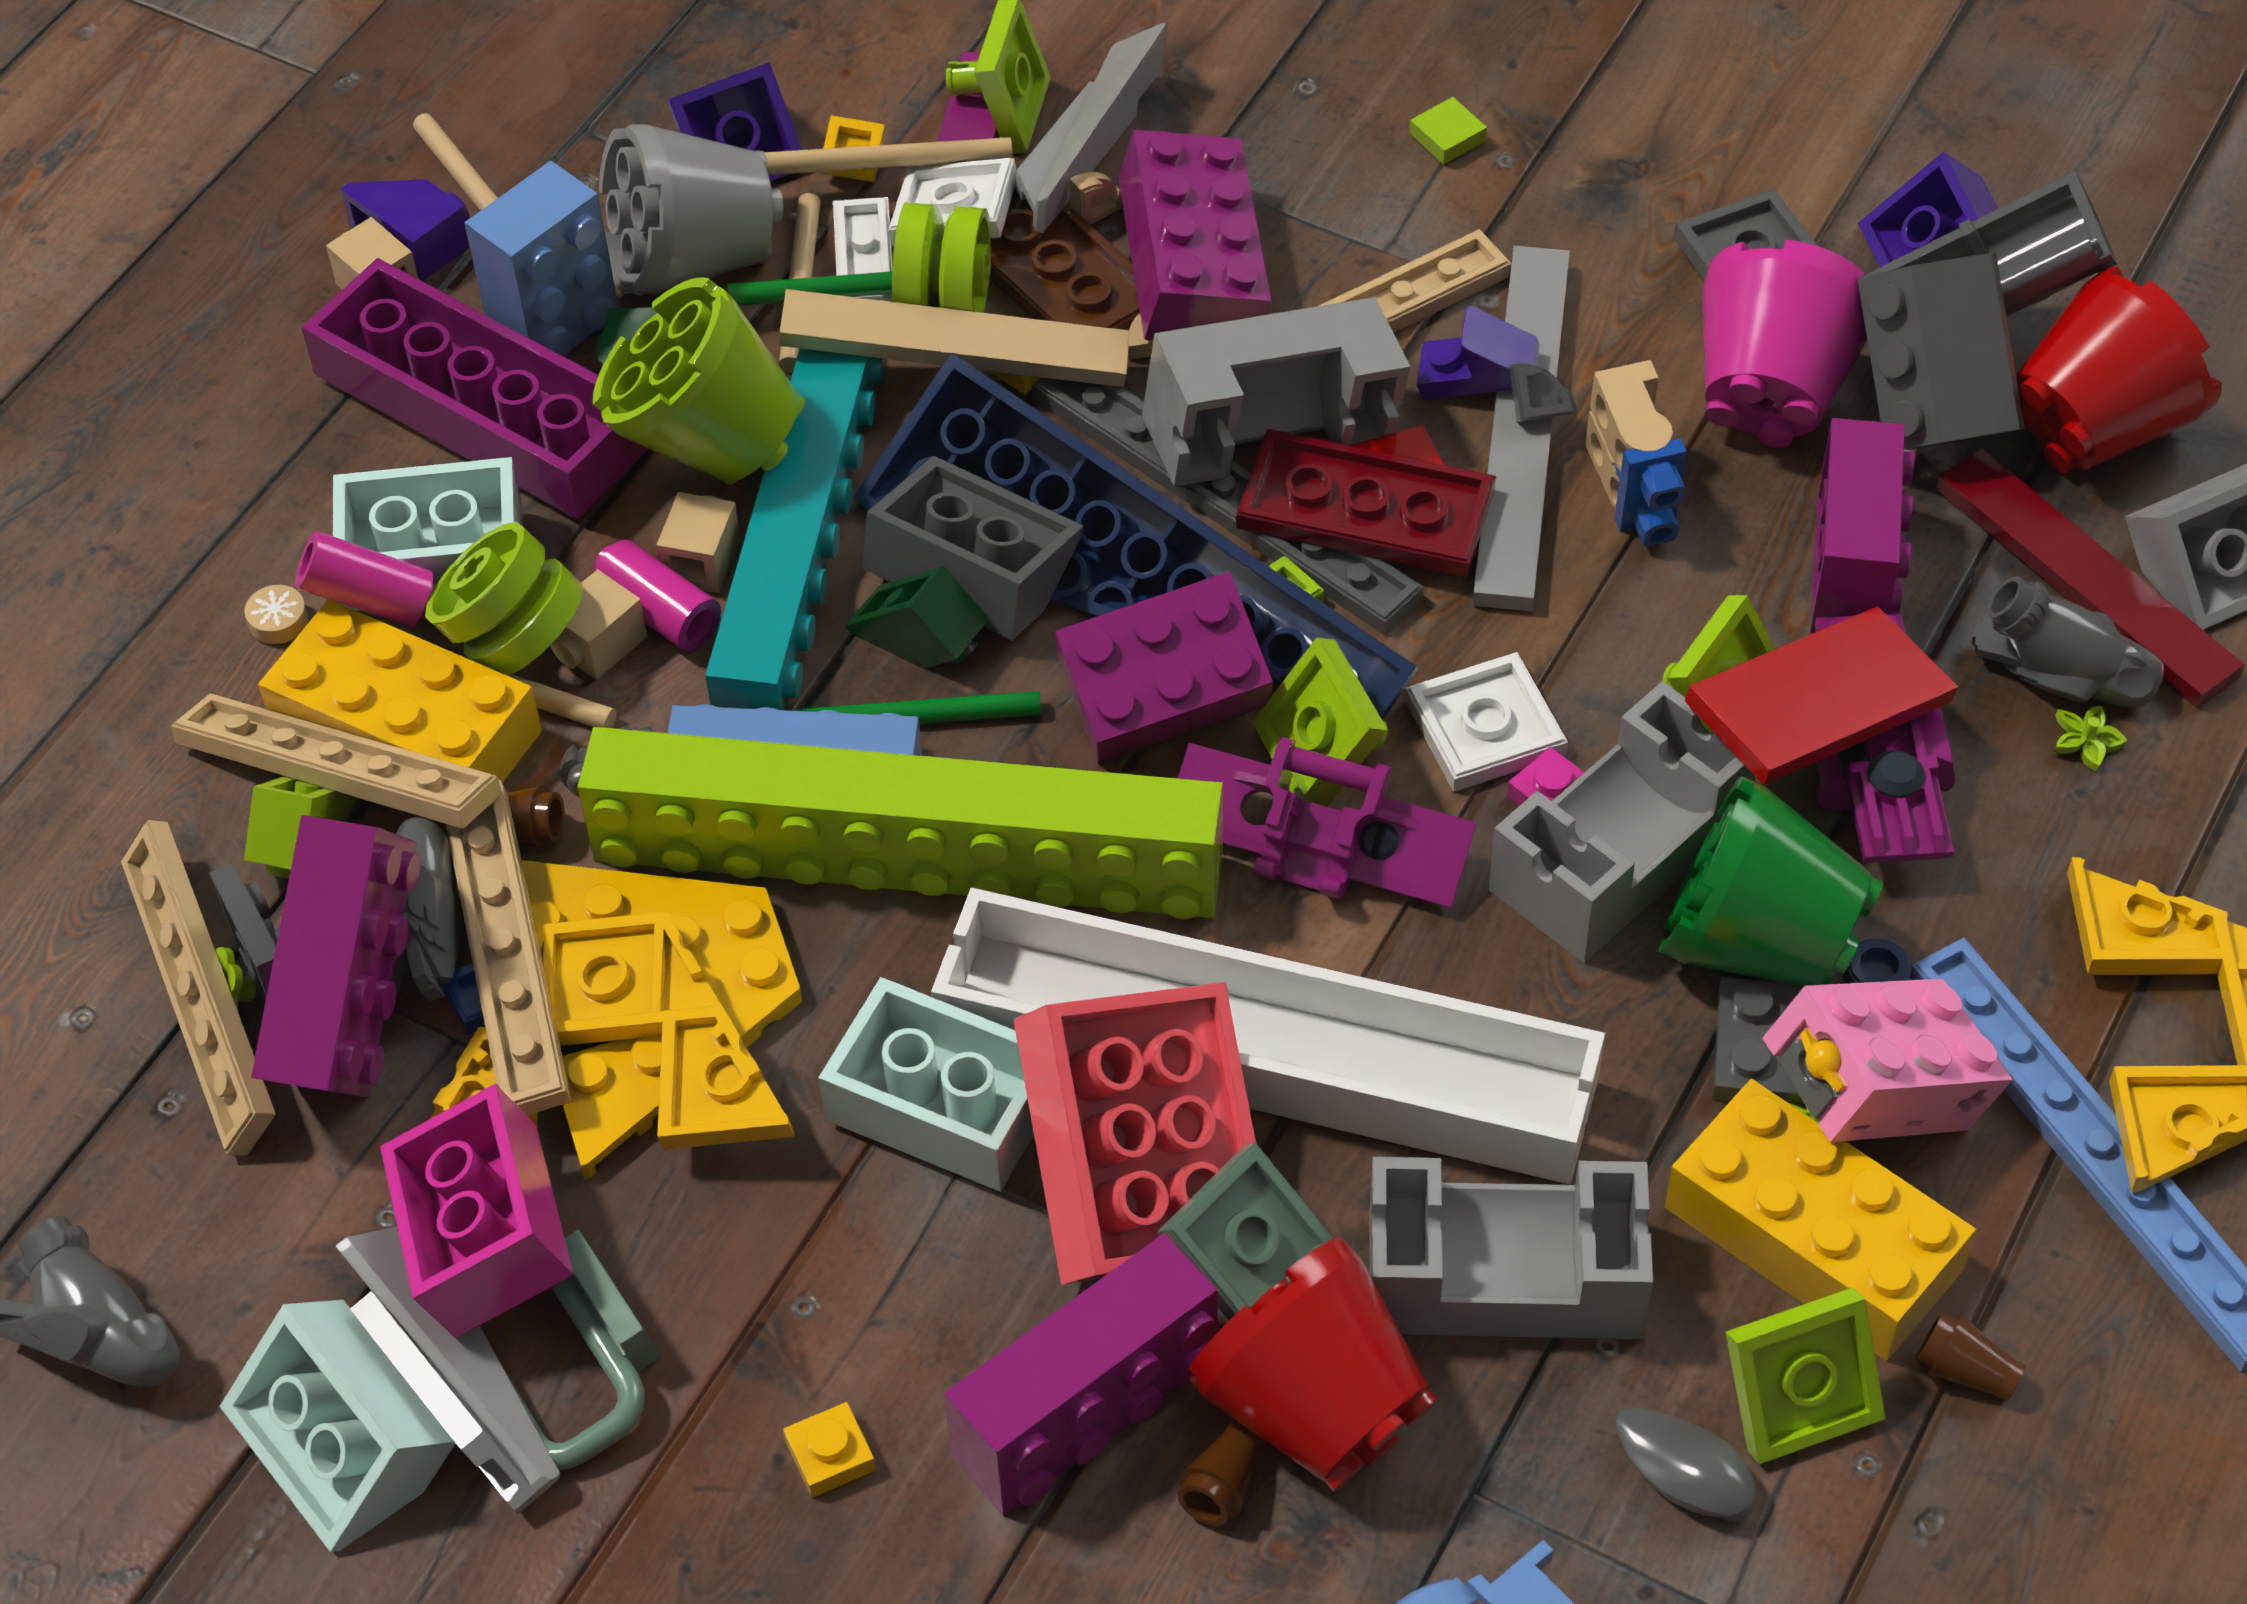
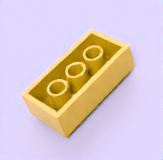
[258,599,542,783]
[1664,1078,1976,1362]

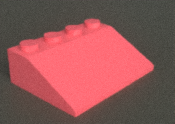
[1013,982,1256,1285]

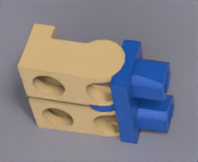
[1585,360,1687,547]

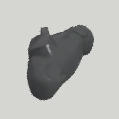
[1972,576,2164,708]
[391,817,463,1002]
[0,1216,181,1387]

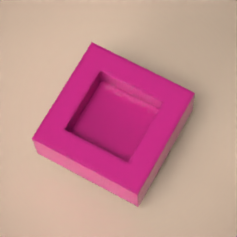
[1507,747,1585,806]

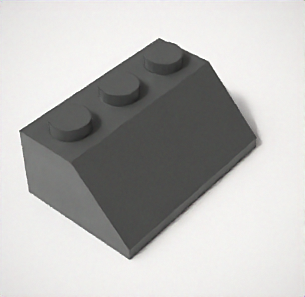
[1857,253,2025,450]
[862,456,1083,641]

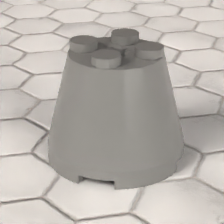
[599,124,783,296]

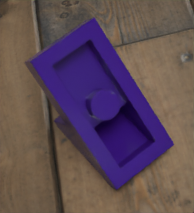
[1417,306,1540,400]

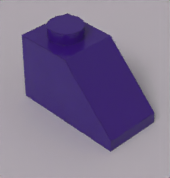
[340,179,470,281]

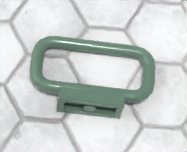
[504,1229,661,1470]

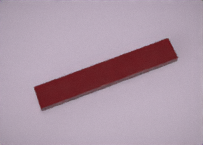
[1936,448,2245,708]

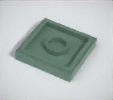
[1156,1142,1333,1321]

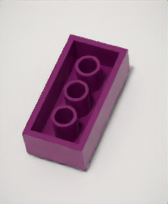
[1118,129,1271,341]
[251,815,420,1097]
[944,1233,1218,1517]

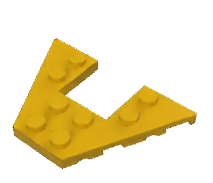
[2067,857,2247,1192]
[521,860,802,1179]
[430,911,794,1150]

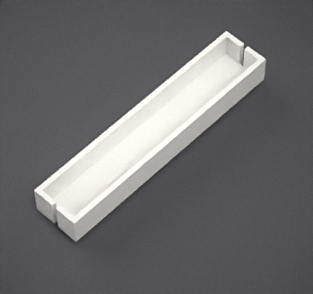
[931,888,1605,1185]

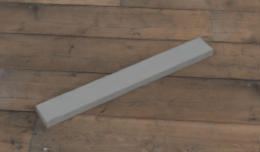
[1473,246,1570,611]

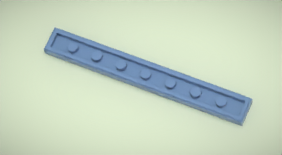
[1910,938,2247,1372]

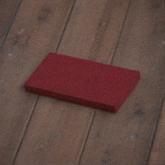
[1236,428,1496,577]

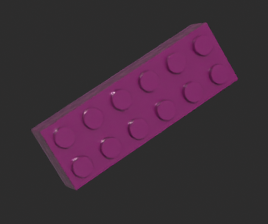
[301,258,649,519]

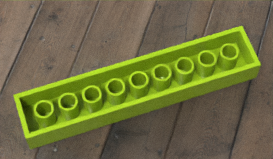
[577,727,1223,919]

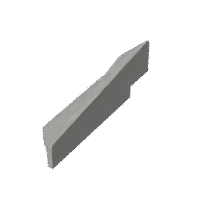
[1015,23,1168,233]
[336,1227,560,1514]

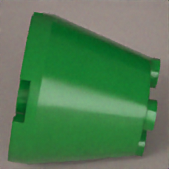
[1658,776,1883,987]

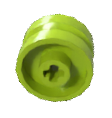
[892,202,991,313]
[425,522,583,676]

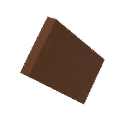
[990,187,1140,330]

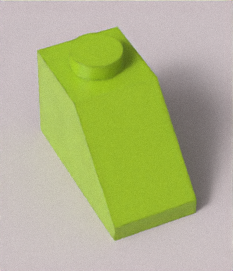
[244,776,357,878]

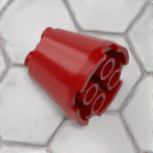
[2016,267,2222,475]
[1188,1237,1439,1492]

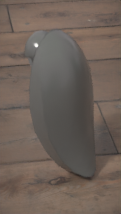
[1616,1407,1756,1522]

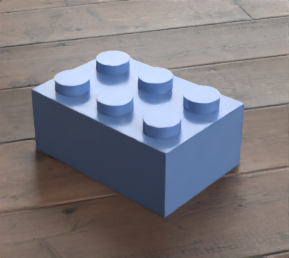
[464,160,619,357]

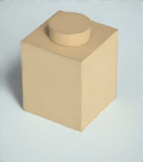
[326,217,418,290]
[656,492,741,594]
[550,569,648,680]

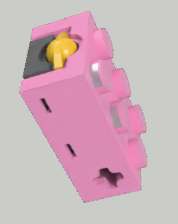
[1762,979,2013,1142]

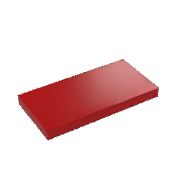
[1684,606,1958,785]

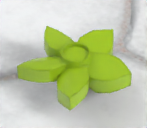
[2053,705,2128,772]

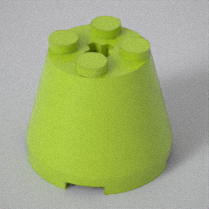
[593,277,805,485]

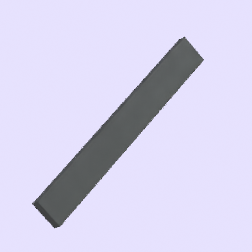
[1032,377,1424,635]

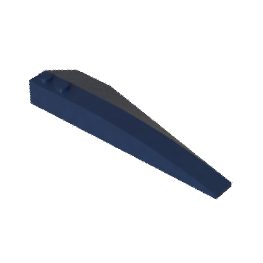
[853,352,1419,719]

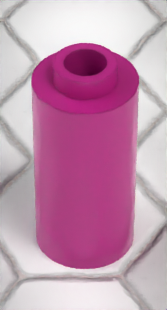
[295,530,436,628]
[594,540,721,652]

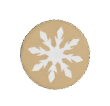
[244,585,308,644]

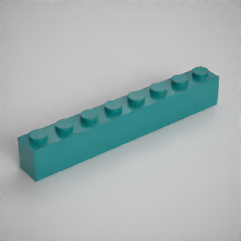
[705,348,888,710]

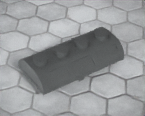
[1864,171,2118,317]

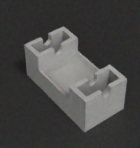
[1142,297,1411,487]
[1489,681,1756,963]
[1369,1157,1653,1339]

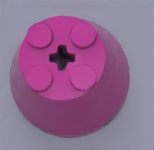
[1702,239,1868,448]

